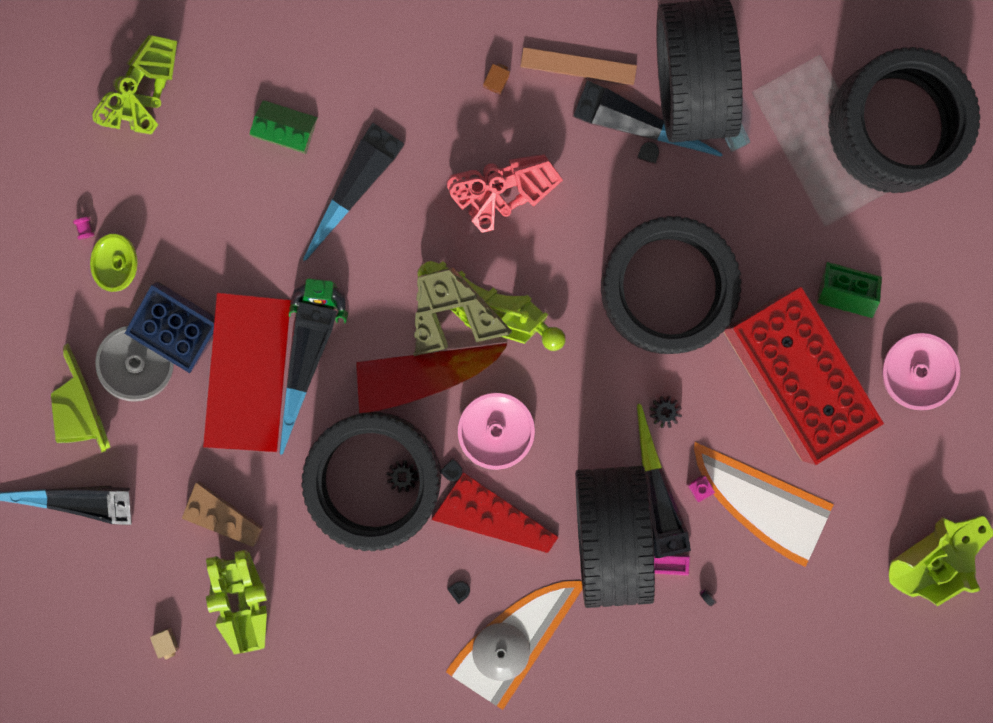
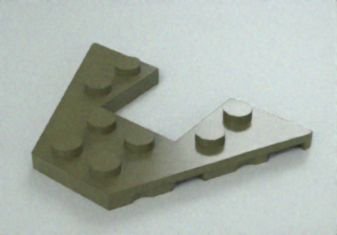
[413,267,512,356]

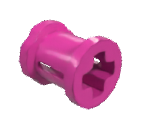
[73,217,95,240]

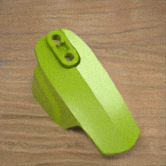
[51,343,110,453]

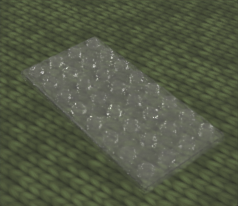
[752,55,886,226]

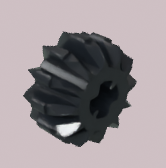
[649,396,682,428]
[386,460,419,493]

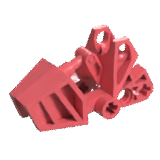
[447,154,563,233]

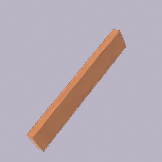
[520,47,637,85]

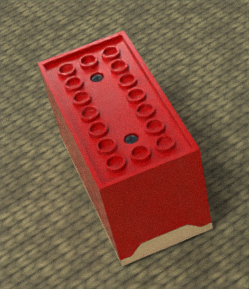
[724,287,884,465]

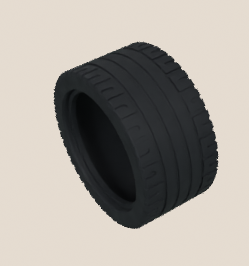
[656,0,743,143]
[828,47,980,193]
[601,216,742,354]
[301,412,441,551]
[575,466,655,608]

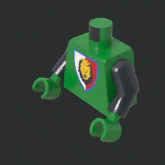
[289,279,348,323]

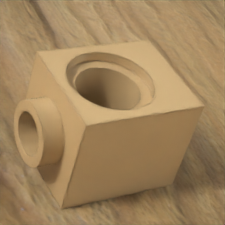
[150,628,179,659]

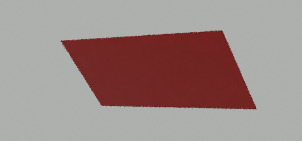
[203,293,291,452]

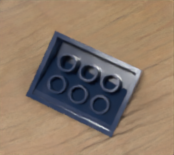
[124,282,215,373]

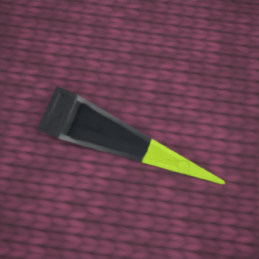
[637,404,691,558]

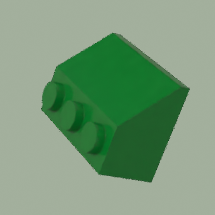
[249,100,318,154]
[817,262,882,318]

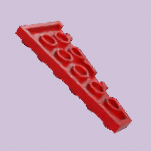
[431,473,558,553]

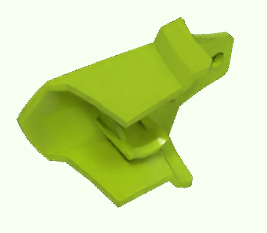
[889,515,993,607]

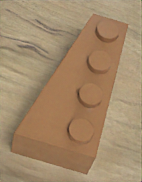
[182,481,263,547]

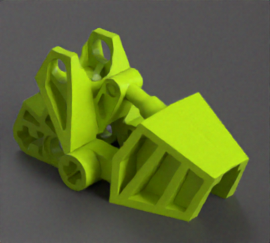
[92,35,177,134]
[206,550,267,654]

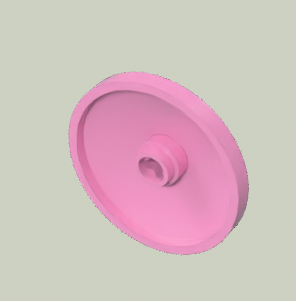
[882,333,960,410]
[458,392,535,470]

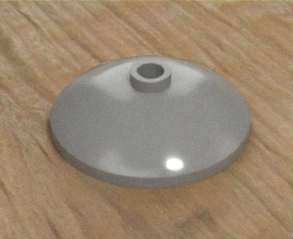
[472,623,530,681]

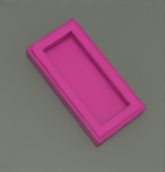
[654,555,690,576]

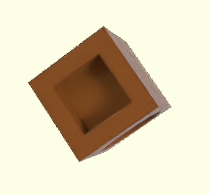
[483,63,510,95]

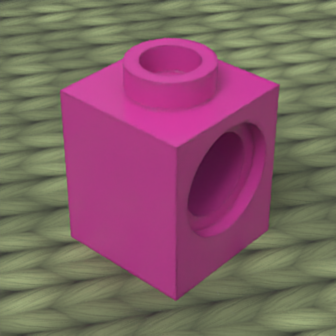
[687,475,715,503]

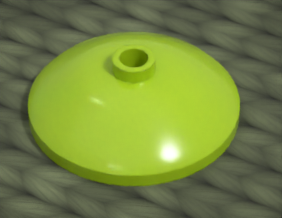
[90,234,137,292]

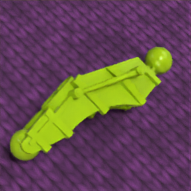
[417,261,566,351]

